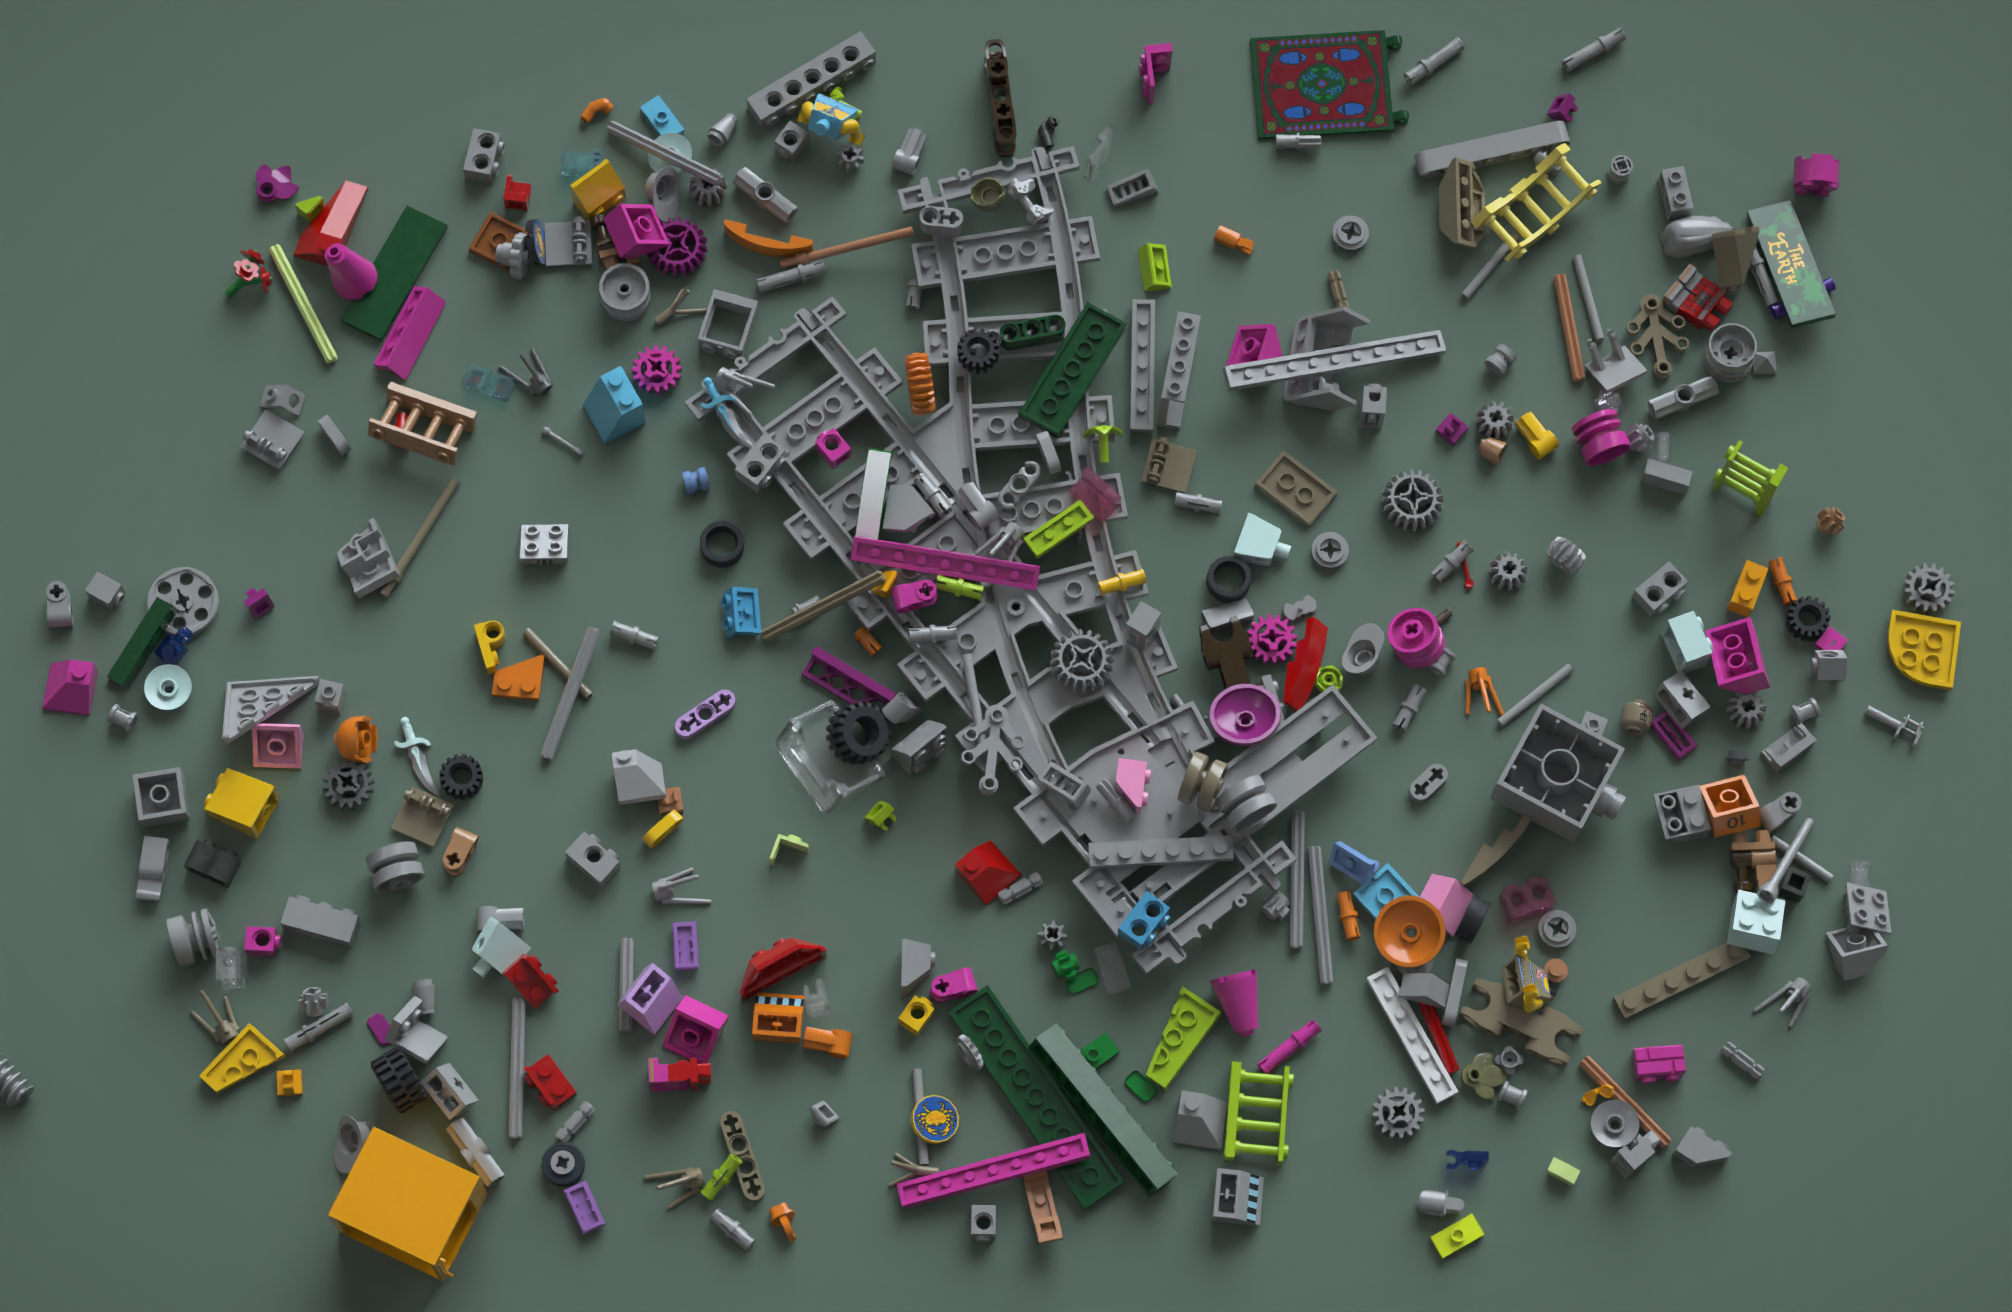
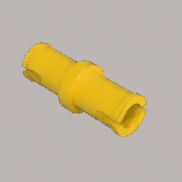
[1097,569,1146,596]

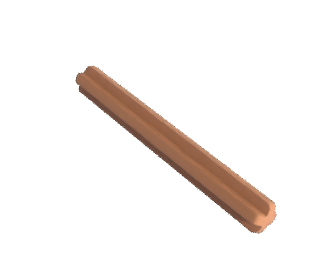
[1553,274,1585,382]
[1579,1056,1671,1149]

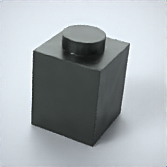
[1778,867,1812,904]

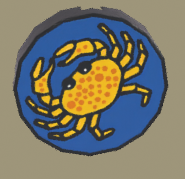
[525,219,546,266]

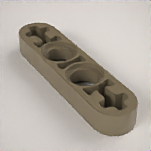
[720,1111,765,1202]

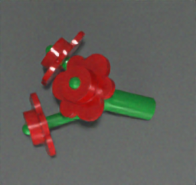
[225,249,273,298]

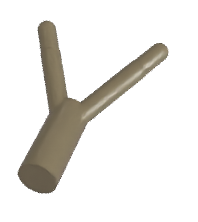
[654,289,707,326]
[888,1153,939,1187]

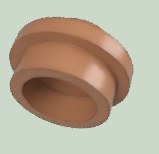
[1544,959,1568,983]

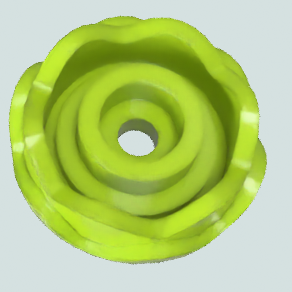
[1314,665,1344,692]

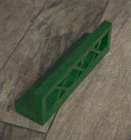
[107,597,178,690]

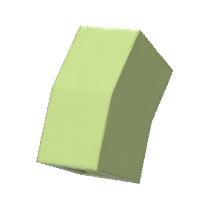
[1547,1157,1580,1186]

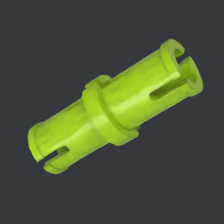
[936,575,984,601]
[700,1153,743,1201]

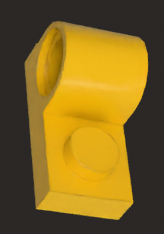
[474,621,506,675]

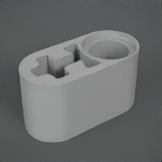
[919,206,963,237]

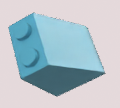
[583,366,646,444]

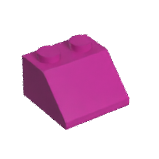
[603,204,669,258]
[662,995,729,1064]

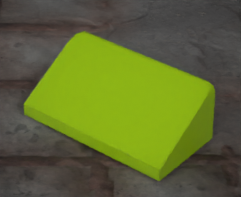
[1138,243,1172,291]

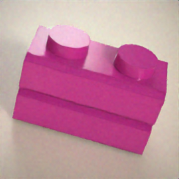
[1631,1044,1686,1084]

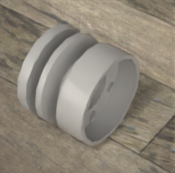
[1705,323,1757,383]
[167,908,220,968]

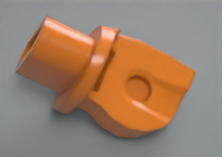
[769,1202,796,1242]

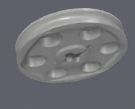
[147,567,219,637]

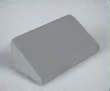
[1202,598,1254,633]

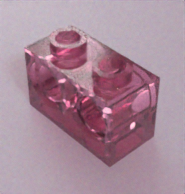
[1499,876,1556,923]

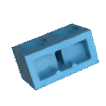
[1118,891,1171,951]

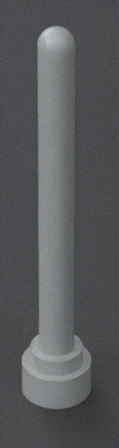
[1757,818,1814,904]

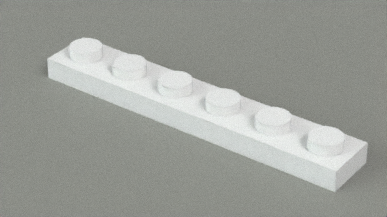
[1366,967,1458,1105]

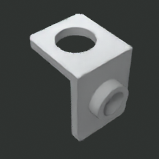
[260,384,305,415]

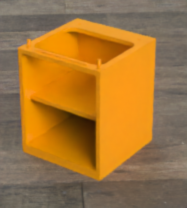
[328,1126,488,1282]

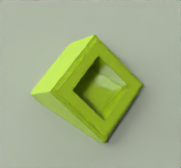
[295,196,324,223]

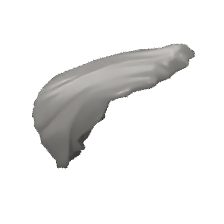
[1660,215,1734,259]

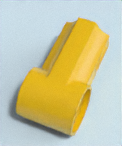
[1515,412,1559,460]

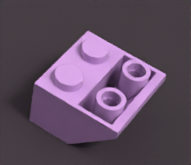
[617,963,683,1035]

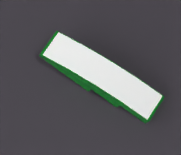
[855,448,892,540]

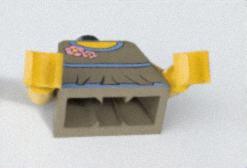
[1501,936,1556,1012]

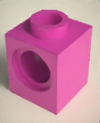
[815,428,852,470]
[244,926,281,957]

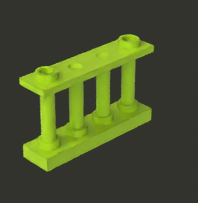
[1712,440,1788,517]
[1223,1061,1294,1166]

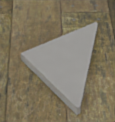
[222,676,319,745]

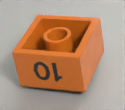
[1700,775,1761,838]

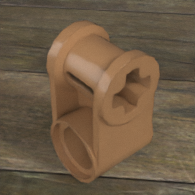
[443,827,479,876]

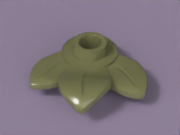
[1461,1052,1507,1100]

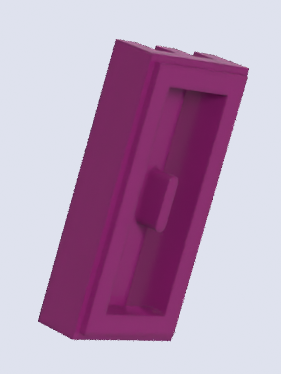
[1651,711,1697,761]

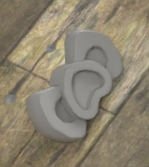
[1283,595,1317,622]

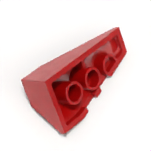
[293,181,368,267]

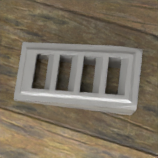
[1106,168,1158,207]
[1037,761,1091,809]

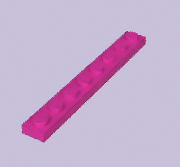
[851,536,1040,590]
[897,1133,1091,1209]

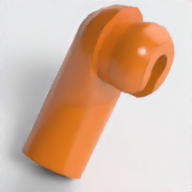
[580,98,613,124]

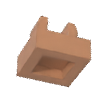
[658,787,684,815]

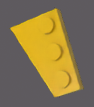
[199,1023,285,1094]

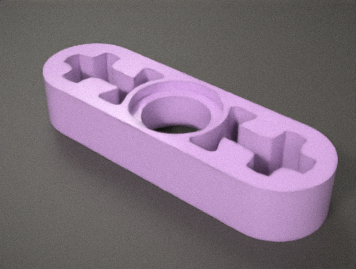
[675,690,736,739]

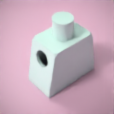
[1233,513,1291,566]
[472,916,531,978]

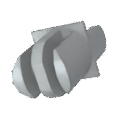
[1417,1190,1464,1219]

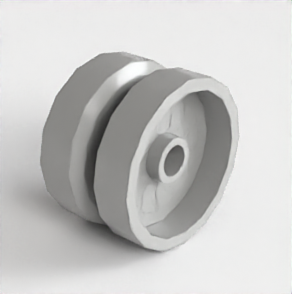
[599,263,651,322]
[1215,775,1277,832]
[365,842,425,893]

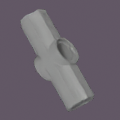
[733,167,798,224]
[1648,376,1719,420]
[446,1117,505,1188]

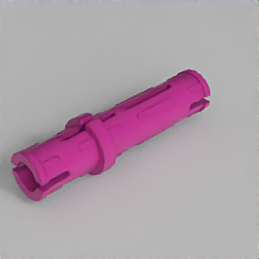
[1257,1019,1322,1074]

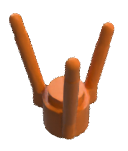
[1465,667,1504,716]

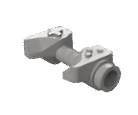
[1007,178,1054,227]

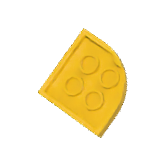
[1887,610,1961,691]

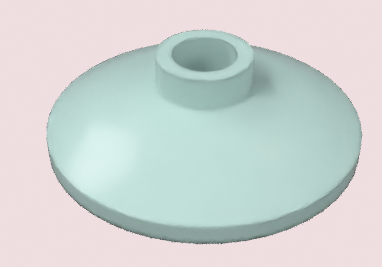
[648,132,692,174]
[144,664,192,710]

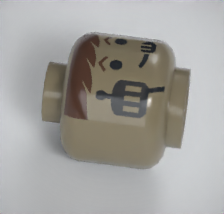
[1620,699,1653,736]

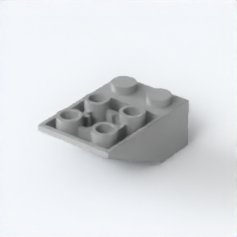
[892,720,947,776]

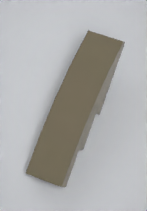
[1460,814,1532,888]

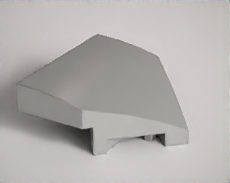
[882,485,936,533]

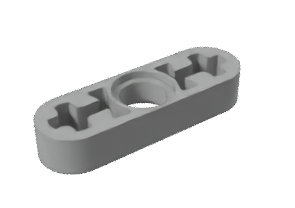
[1441,958,1468,1027]

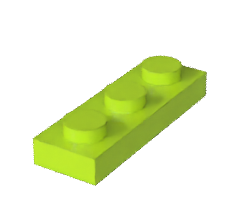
[1023,500,1094,559]

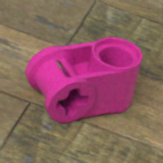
[891,580,938,613]
[930,967,978,1003]

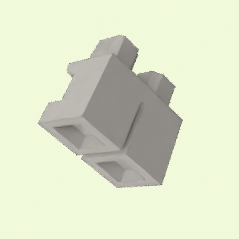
[1610,1130,1661,1179]

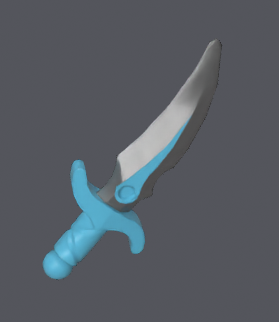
[701,377,753,449]

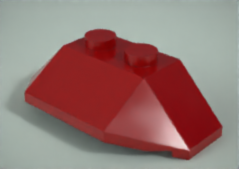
[739,938,827,1002]

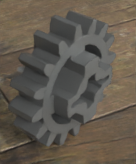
[322,759,375,811]

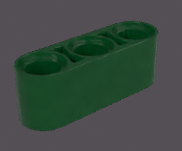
[999,315,1066,351]

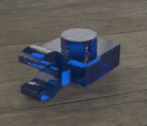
[154,627,194,665]
[1446,1150,1489,1170]

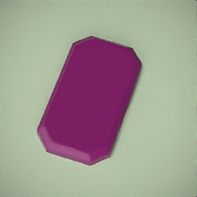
[367,1013,390,1046]

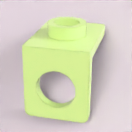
[769,834,809,865]

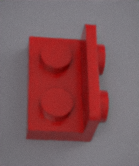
[502,953,559,1009]
[524,1054,577,1111]

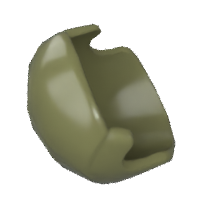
[970,177,1005,212]

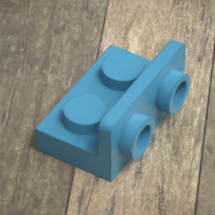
[721,587,761,638]

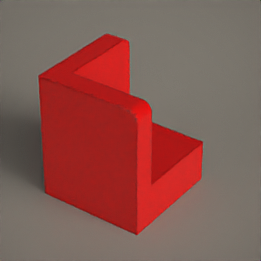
[503,175,531,211]

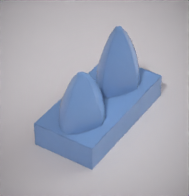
[1329,841,1380,885]

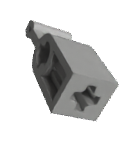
[135,836,171,902]

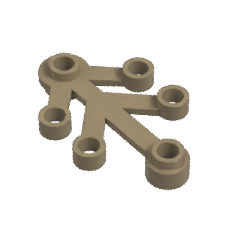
[1625,294,1689,380]

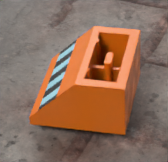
[752,992,805,1044]

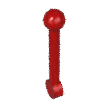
[1456,542,1474,589]

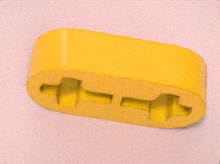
[642,810,684,849]

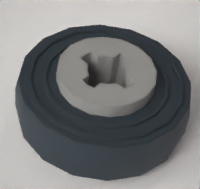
[541,1142,585,1186]

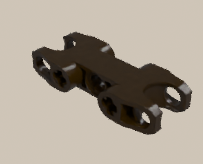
[984,39,1017,158]
[1199,615,1264,697]

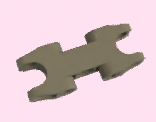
[1459,978,1584,1066]

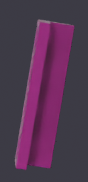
[801,646,896,713]

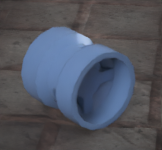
[682,467,710,495]

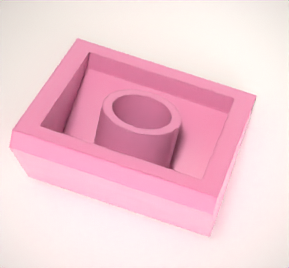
[252,723,304,768]
[1420,874,1473,937]

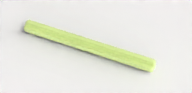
[269,244,338,364]

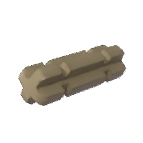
[1327,270,1350,309]

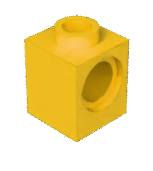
[898,995,934,1037]

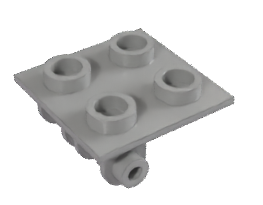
[545,216,592,266]
[240,409,305,470]
[520,524,568,565]
[1843,882,1891,934]

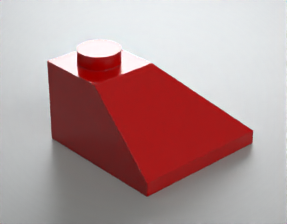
[955,840,1022,905]

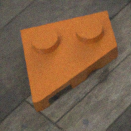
[492,655,545,701]

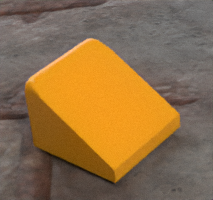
[872,571,898,599]

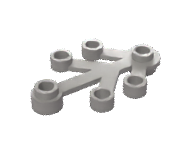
[961,705,1025,796]

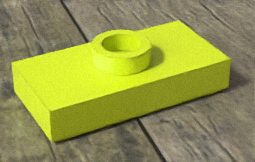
[1430,1214,1485,1259]

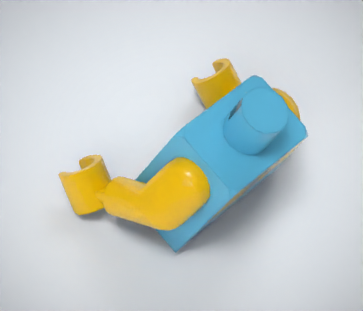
[797,94,865,147]

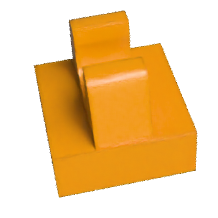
[277,1069,303,1097]

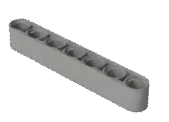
[1414,121,1570,179]

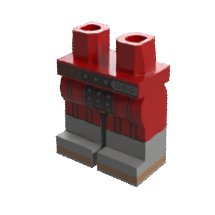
[1662,264,1733,332]

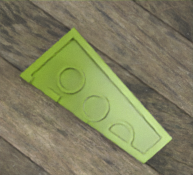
[1146,986,1222,1090]

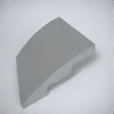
[337,518,400,598]

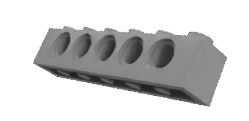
[746,31,876,129]

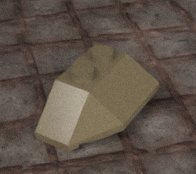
[1438,157,1486,249]

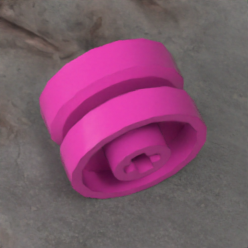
[1387,608,1446,668]

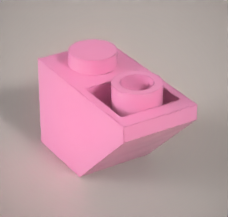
[1115,758,1151,814]

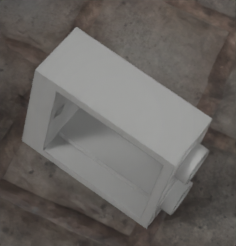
[698,289,759,359]

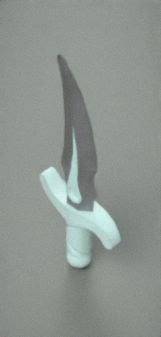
[394,717,441,797]

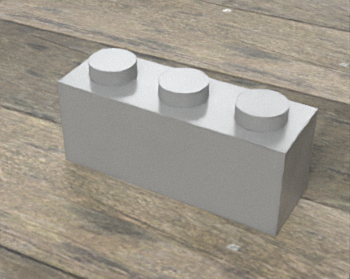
[280,895,361,948]

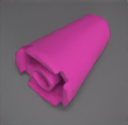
[325,243,378,300]
[1210,969,1258,1037]

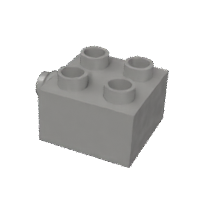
[1490,703,1626,843]

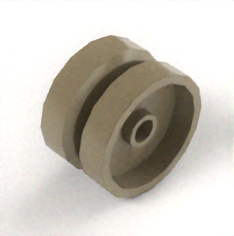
[1177,752,1228,812]

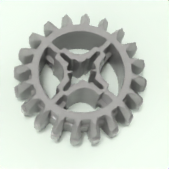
[1381,469,1444,531]
[1050,629,1114,693]

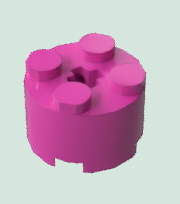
[1793,154,1840,197]

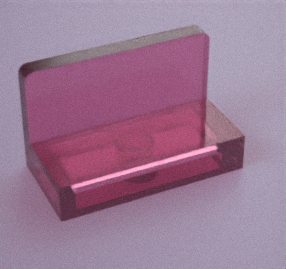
[1069,466,1121,523]

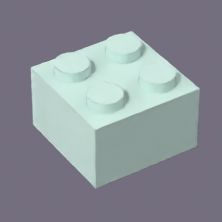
[1661,611,1713,674]
[1727,890,1785,955]

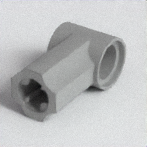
[891,128,927,176]
[956,482,1000,531]
[477,906,524,934]

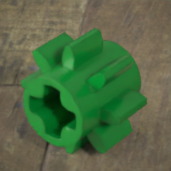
[1051,950,1080,981]

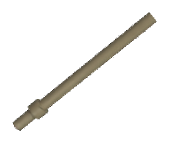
[379,478,460,598]

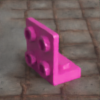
[1139,43,1173,105]

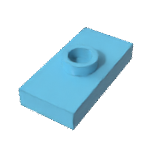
[640,95,685,136]

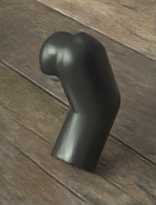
[1038,116,1059,150]

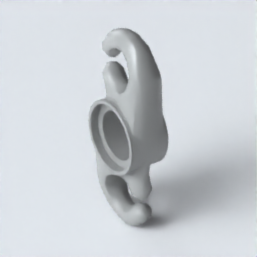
[998,461,1041,509]

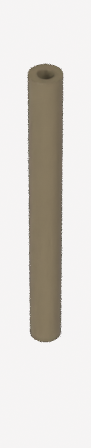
[523,628,593,700]

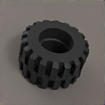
[826,702,891,764]
[371,1047,427,1114]

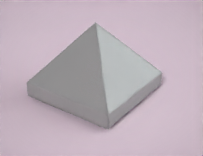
[1753,352,1777,375]
[810,1100,839,1127]

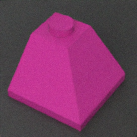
[1226,324,1283,366]
[42,660,98,716]

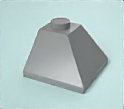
[612,749,666,805]
[1826,927,1888,980]
[901,939,935,997]
[1173,1091,1228,1150]

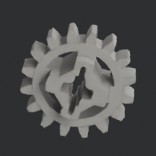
[1903,563,1955,614]
[1372,1086,1425,1140]

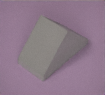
[1398,973,1450,1009]

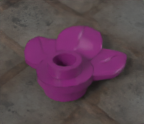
[256,164,299,203]

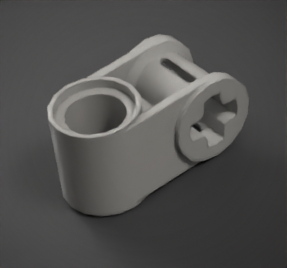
[46,581,73,629]
[882,691,922,724]
[1760,792,1802,833]

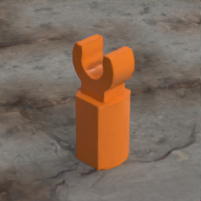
[1214,225,1254,255]

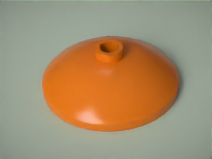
[1374,896,1446,968]

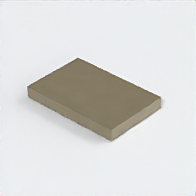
[1254,450,1338,528]

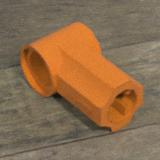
[803,1027,853,1058]

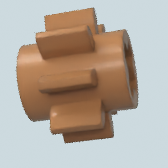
[1816,507,1845,535]

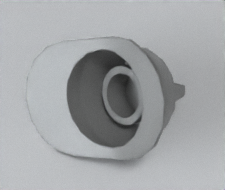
[645,167,679,222]
[1342,623,1385,677]
[333,1116,370,1174]

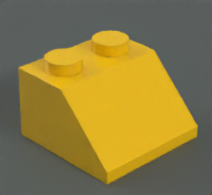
[570,159,626,221]

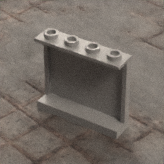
[1157,311,1201,430]

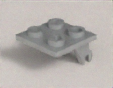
[1585,329,1648,393]

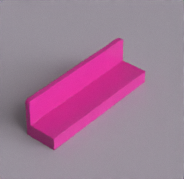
[373,286,446,379]

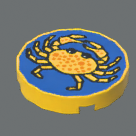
[911,1095,959,1144]

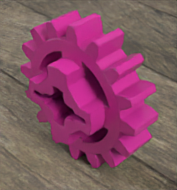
[632,345,682,395]
[1247,614,1297,665]

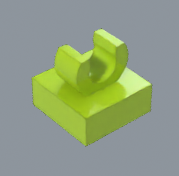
[864,801,896,831]

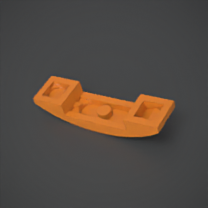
[724,219,814,257]

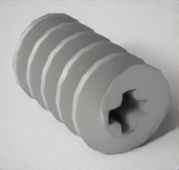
[0,1053,35,1106]

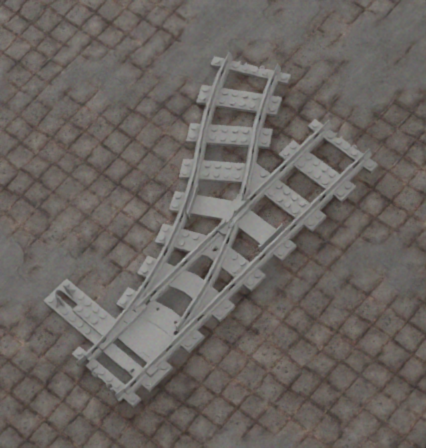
[685,146,1377,975]

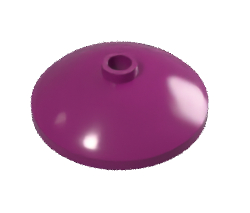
[1210,684,1281,746]

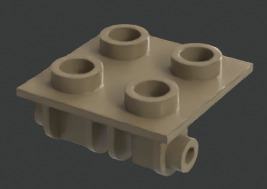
[1141,437,1197,493]
[391,786,454,847]

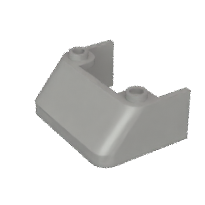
[1283,306,1370,410]

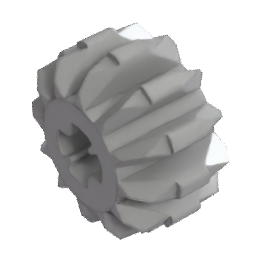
[688,169,727,207]
[1475,400,1515,440]
[1546,537,1586,575]
[1488,551,1528,592]
[1726,692,1767,730]

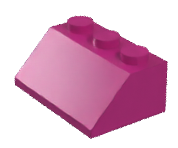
[1705,617,1770,694]

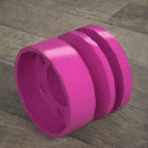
[1571,409,1631,466]

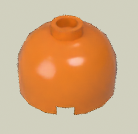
[334,716,378,763]

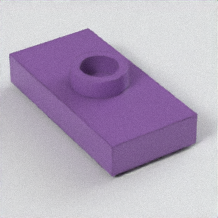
[672,921,699,971]
[564,1180,606,1235]

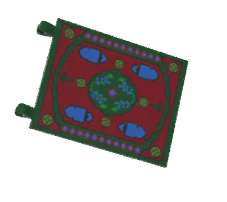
[1250,30,1409,139]

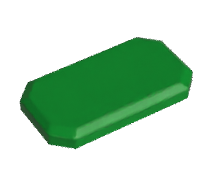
[1065,968,1098,994]
[1125,1071,1156,1101]

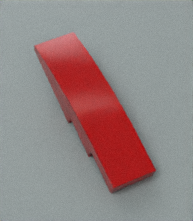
[1283,617,1328,712]

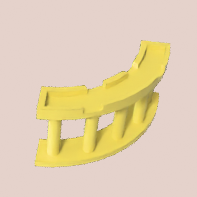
[1471,143,1602,262]

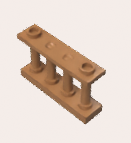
[368,382,477,466]

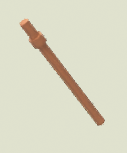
[780,227,914,269]

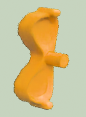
[1581,1084,1614,1106]

